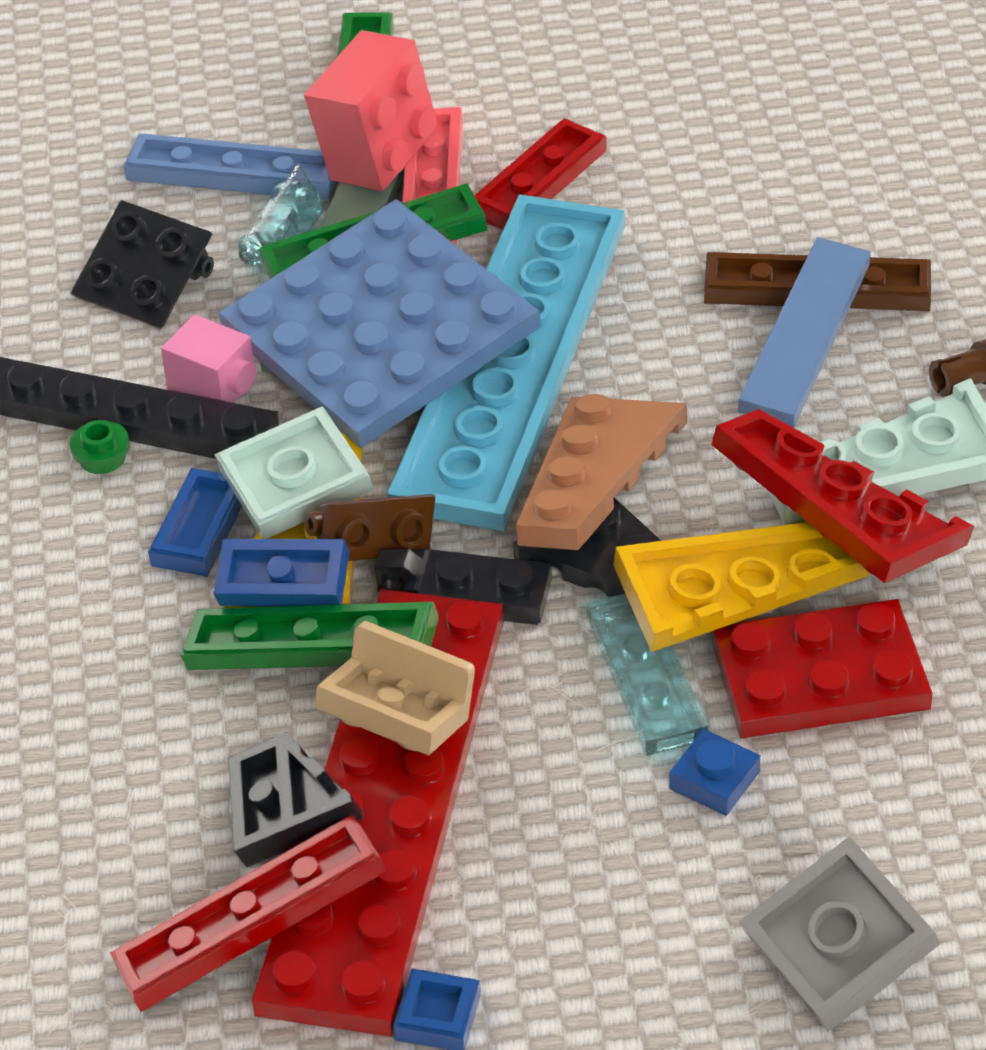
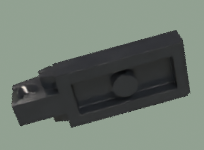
[375,549,552,625]

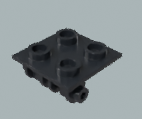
[70,200,214,329]

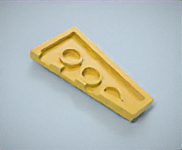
[613,522,869,652]

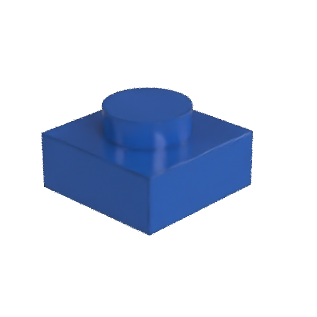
[669,729,761,816]

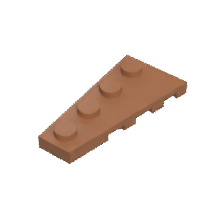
[516,394,687,550]

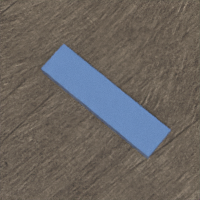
[124,133,337,201]
[738,237,871,428]

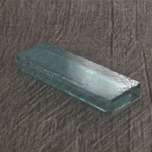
[587,594,709,756]

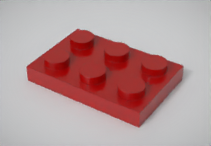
[712,599,933,739]

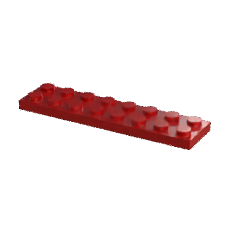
[252,589,504,1037]

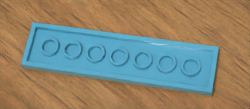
[387,194,625,532]

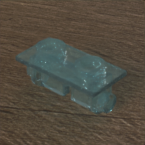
[238,165,325,265]

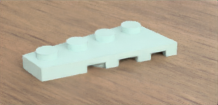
[768,378,986,524]

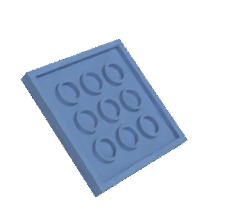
[218,199,541,449]

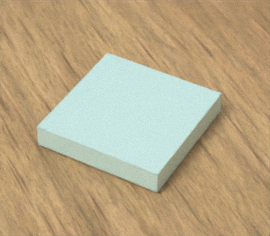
[215,406,374,539]

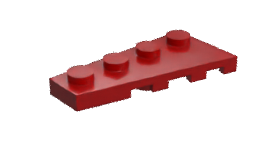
[711,409,974,584]

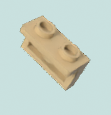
[315,621,475,755]

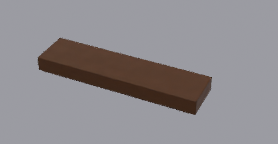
[704,252,931,311]

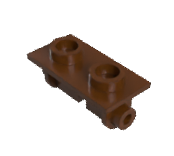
[304,494,436,561]

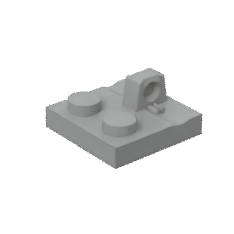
[739,837,940,1032]

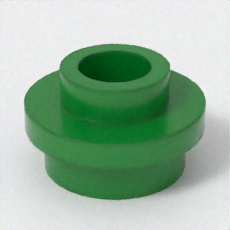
[70,420,130,474]

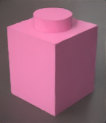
[161,314,257,403]

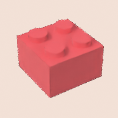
[304,30,438,192]

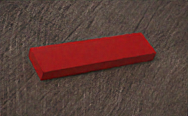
[110,814,387,1012]

